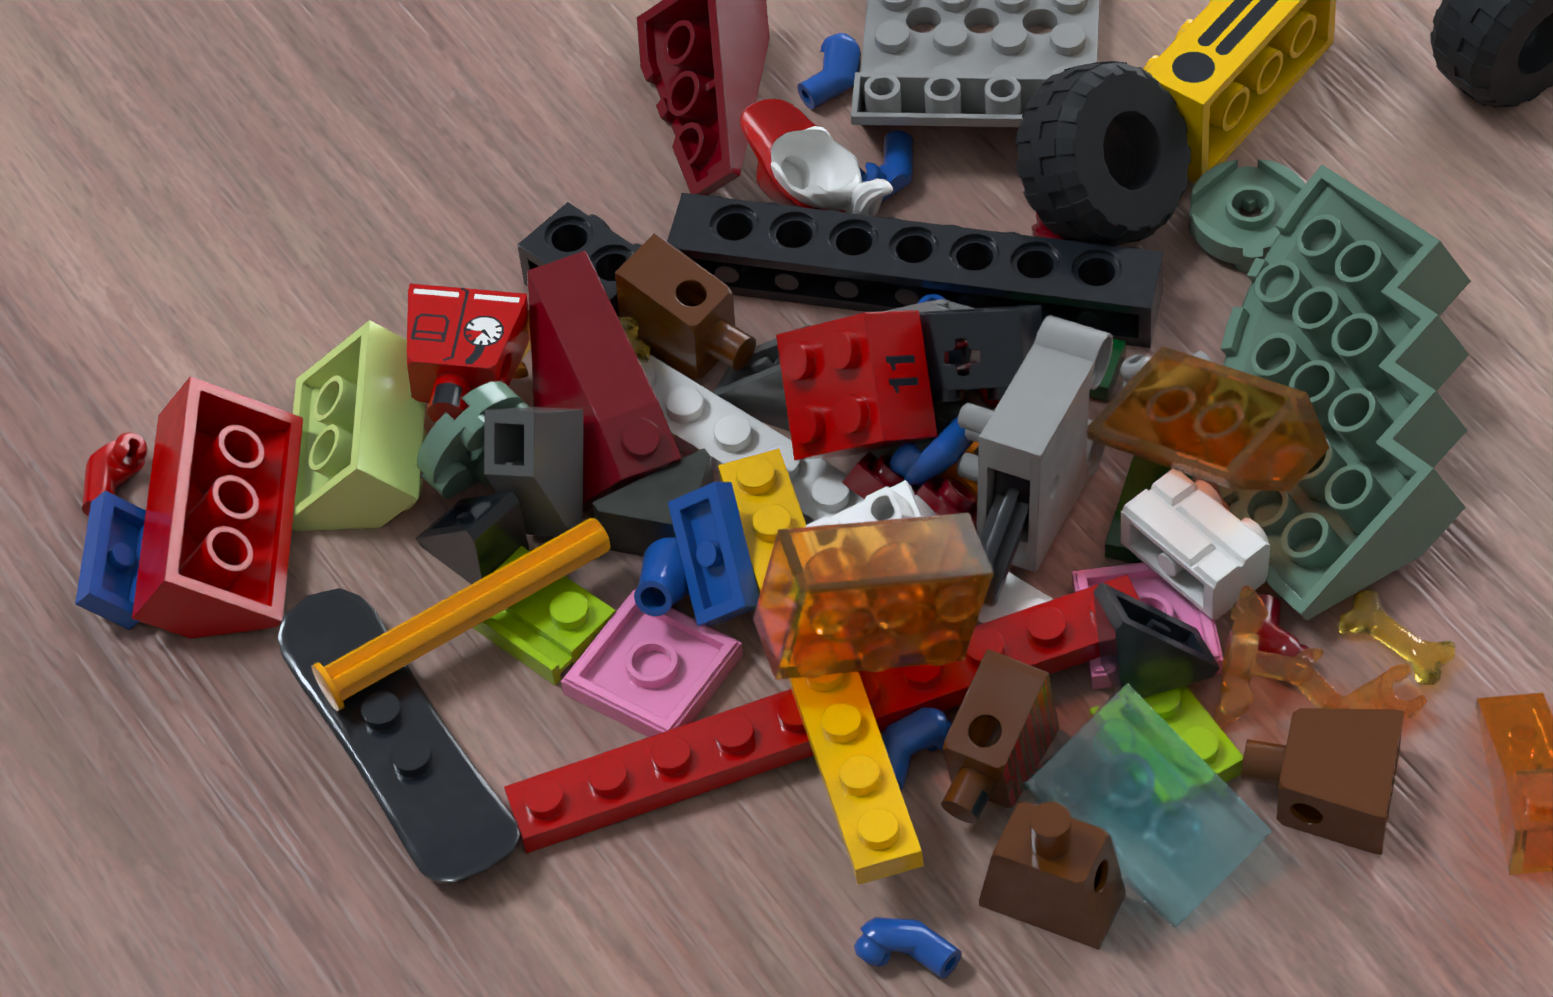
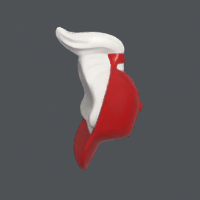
[740,98,893,216]

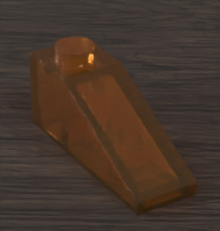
[1476,692,1553,875]

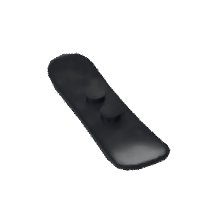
[278,588,520,884]

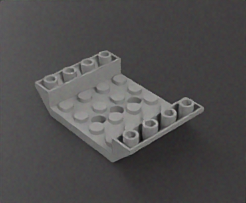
[851,0,1100,127]

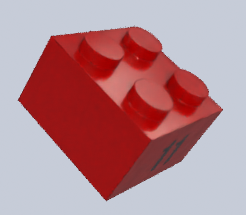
[776,310,938,460]

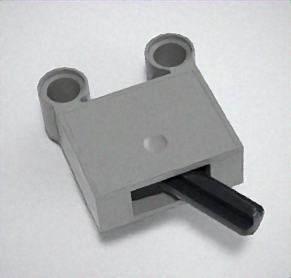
[957,315,1113,607]

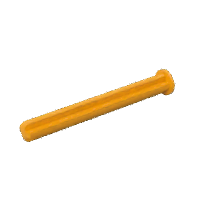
[312,518,611,711]

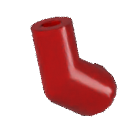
[82,432,148,516]

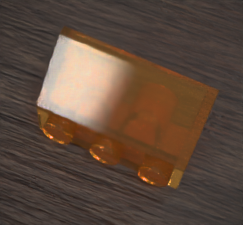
[1087,346,1330,491]

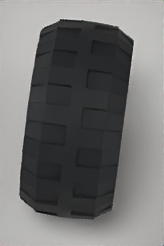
[1430,0,1553,107]
[1015,61,1191,246]

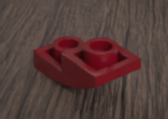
[842,451,977,535]

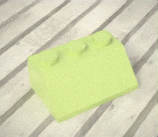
[292,320,426,531]

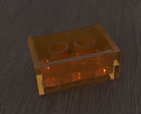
[753,513,993,680]

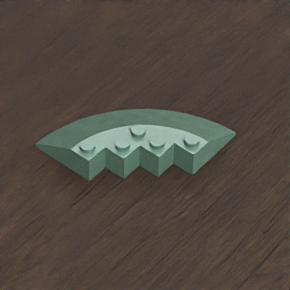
[1211,165,1471,621]

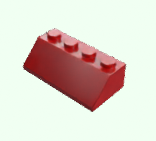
[132,376,303,639]

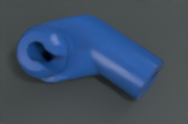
[882,707,952,790]

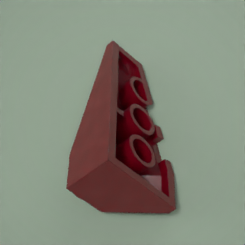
[637,0,770,196]
[527,250,681,512]

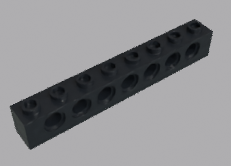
[667,193,1163,348]

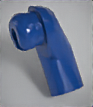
[797,33,861,109]
[859,131,913,202]
[889,417,974,485]
[854,917,962,978]

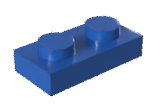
[667,481,762,626]
[75,491,146,630]

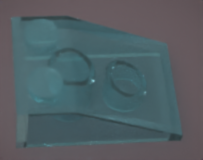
[1020,683,1272,928]

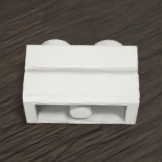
[1121,468,1270,621]

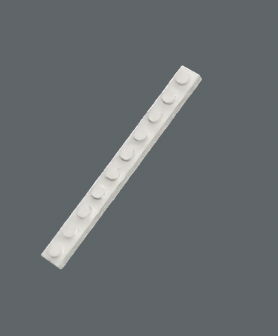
[631,343,1053,628]

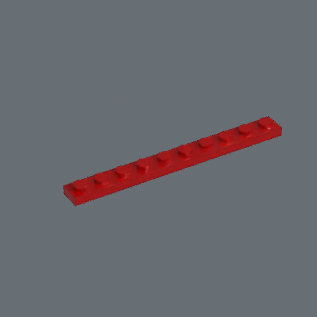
[504,574,1140,853]

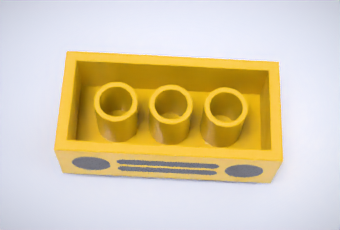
[1143,0,1336,183]

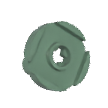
[1189,159,1305,273]
[417,381,529,499]

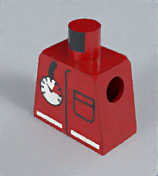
[407,283,530,423]

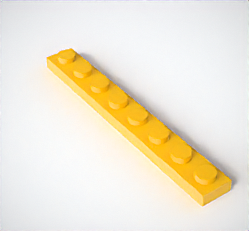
[718,448,924,885]

